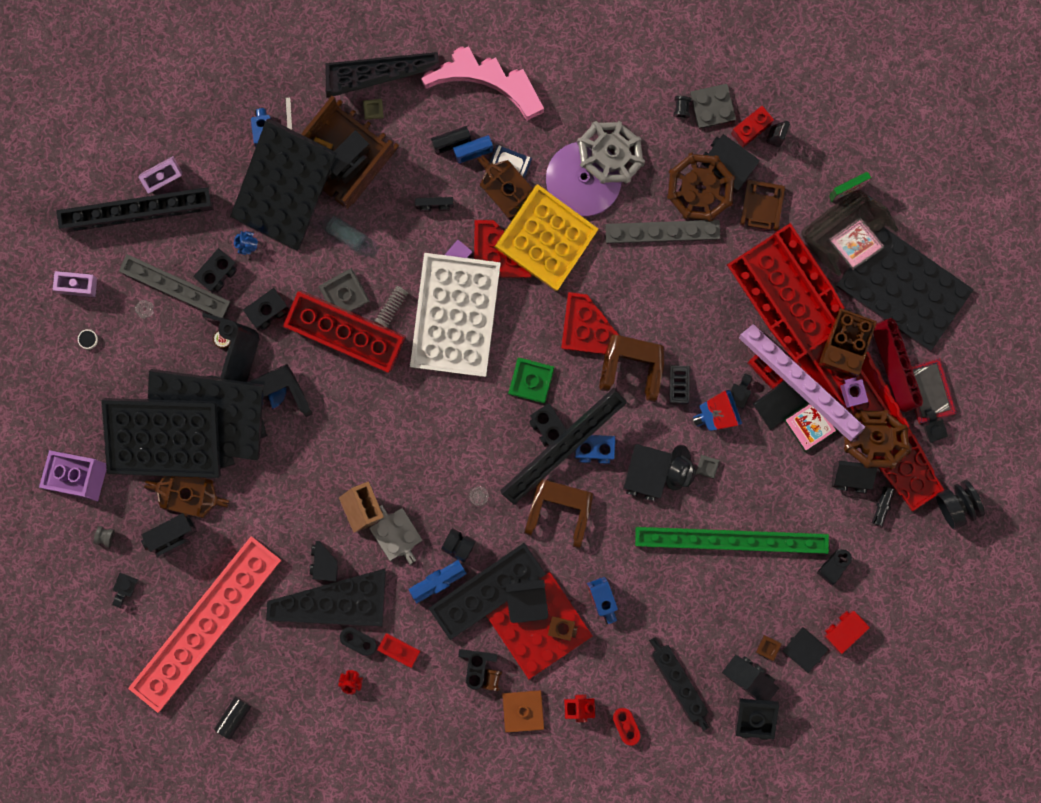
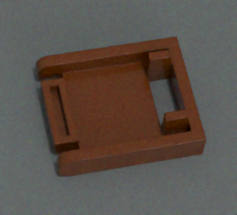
[740,180,785,231]

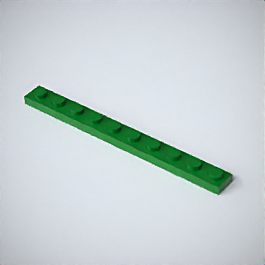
[635,527,829,554]

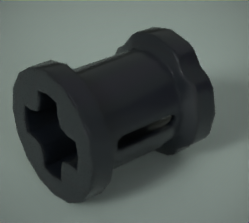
[673,96,692,118]

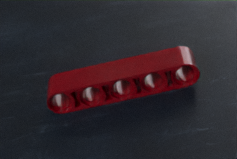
[873,318,923,412]

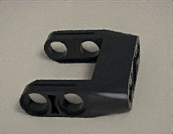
[248,364,313,439]

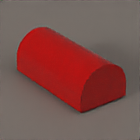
[747,355,784,389]

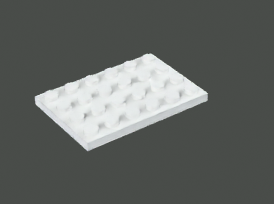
[410,253,501,377]

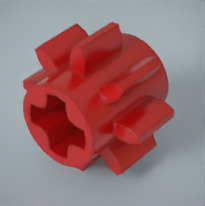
[338,670,363,695]

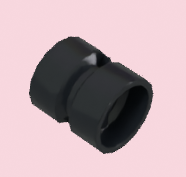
[441,528,476,563]

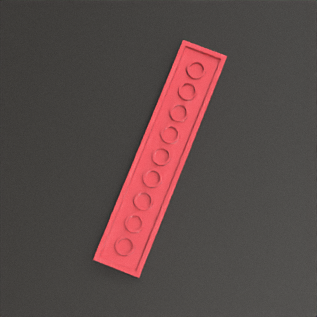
[128,536,282,713]

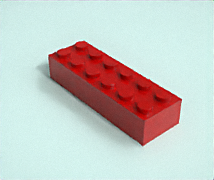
[283,290,406,373]

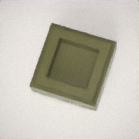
[363,99,384,120]

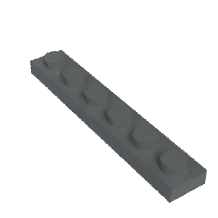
[605,220,720,244]
[119,254,231,318]

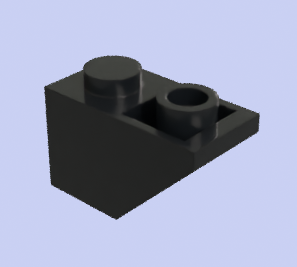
[309,541,339,581]

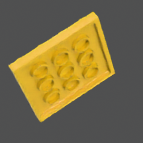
[494,184,598,291]

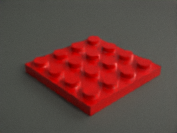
[486,572,593,680]

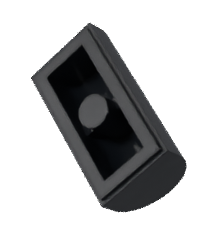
[431,126,471,155]
[214,696,252,739]

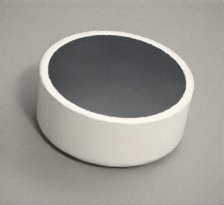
[78,330,98,349]

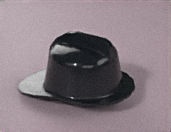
[666,445,696,490]

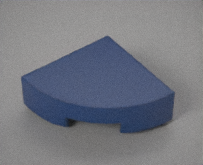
[268,387,286,409]

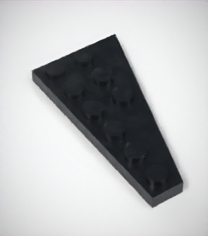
[325,52,439,98]
[266,568,386,626]

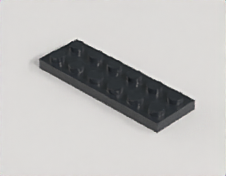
[428,543,546,640]

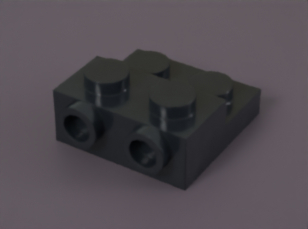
[735,698,779,740]

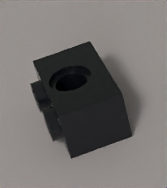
[243,288,289,331]

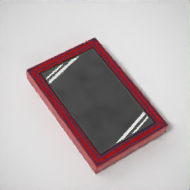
[912,358,956,424]

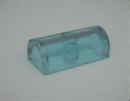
[325,216,367,252]

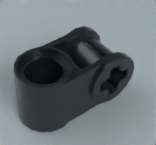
[817,549,852,586]

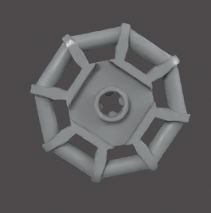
[577,121,645,184]

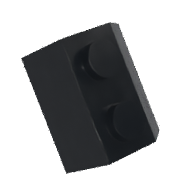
[832,460,878,493]

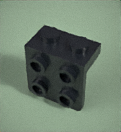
[505,576,548,623]

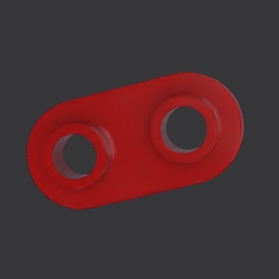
[613,708,640,746]

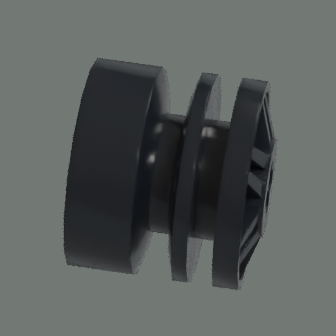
[936,479,985,530]

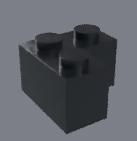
[722,654,779,701]

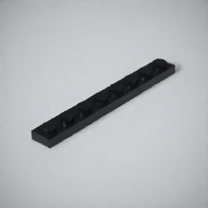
[500,387,628,505]

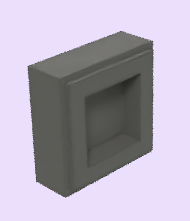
[696,455,720,479]

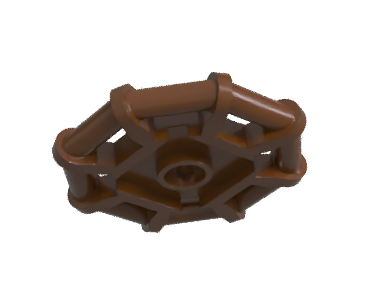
[667,152,736,222]
[843,409,912,469]

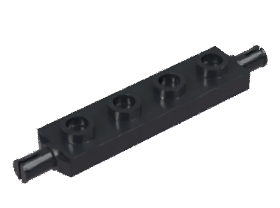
[649,637,710,731]

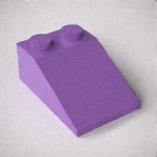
[39,450,107,501]

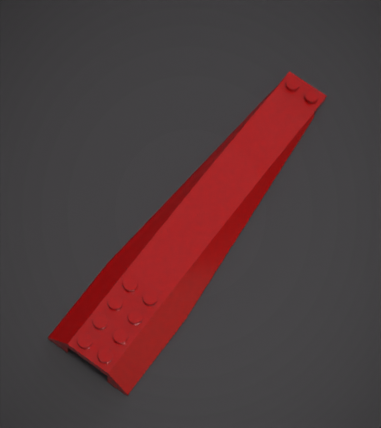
[727,223,944,511]

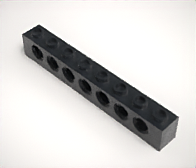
[56,187,214,233]

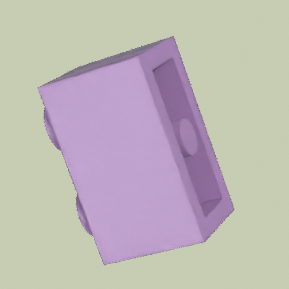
[139,156,183,194]
[53,271,97,297]

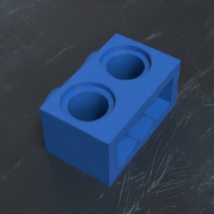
[575,435,615,464]

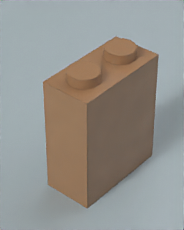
[339,481,384,533]

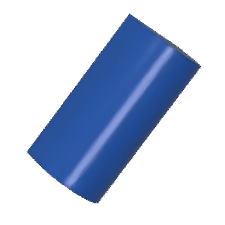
[453,135,494,164]

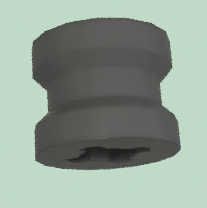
[93,526,115,548]

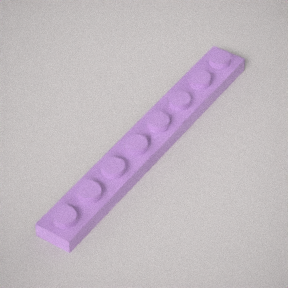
[739,324,865,442]

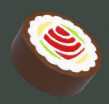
[213,330,231,349]

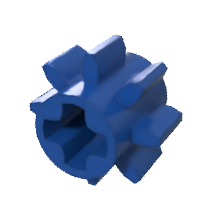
[234,231,258,255]

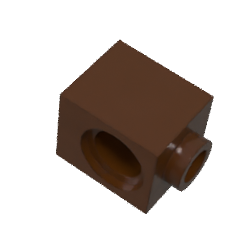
[548,616,578,641]

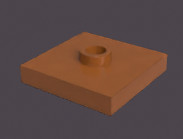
[502,690,544,733]

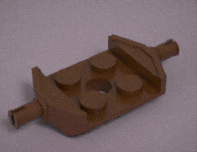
[478,155,533,219]
[144,476,230,518]

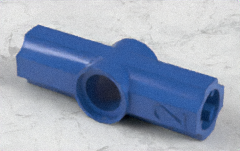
[408,560,466,603]

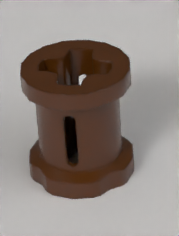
[483,669,502,691]

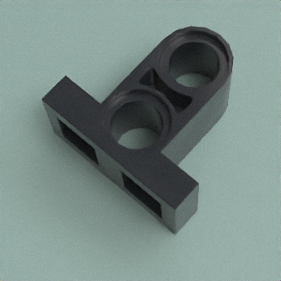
[458,649,498,690]

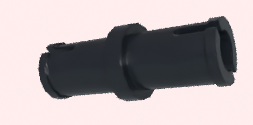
[871,486,895,526]

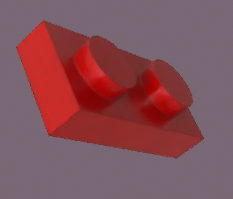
[377,633,420,668]

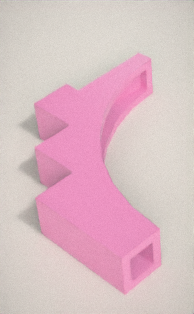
[421,46,544,121]

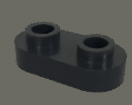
[340,627,377,656]

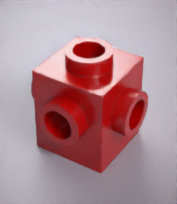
[564,694,595,722]

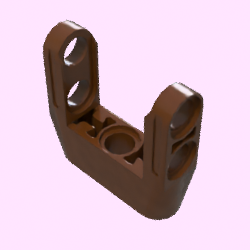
[599,335,664,402]
[524,480,594,549]

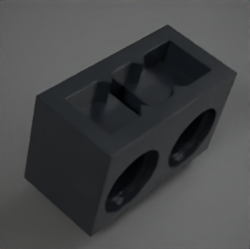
[193,248,238,293]
[529,403,566,447]

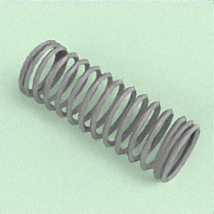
[374,286,408,327]

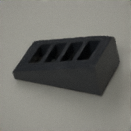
[766,121,790,147]
[669,365,690,404]

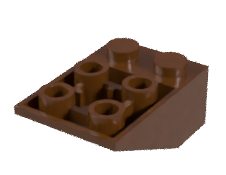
[818,308,877,378]

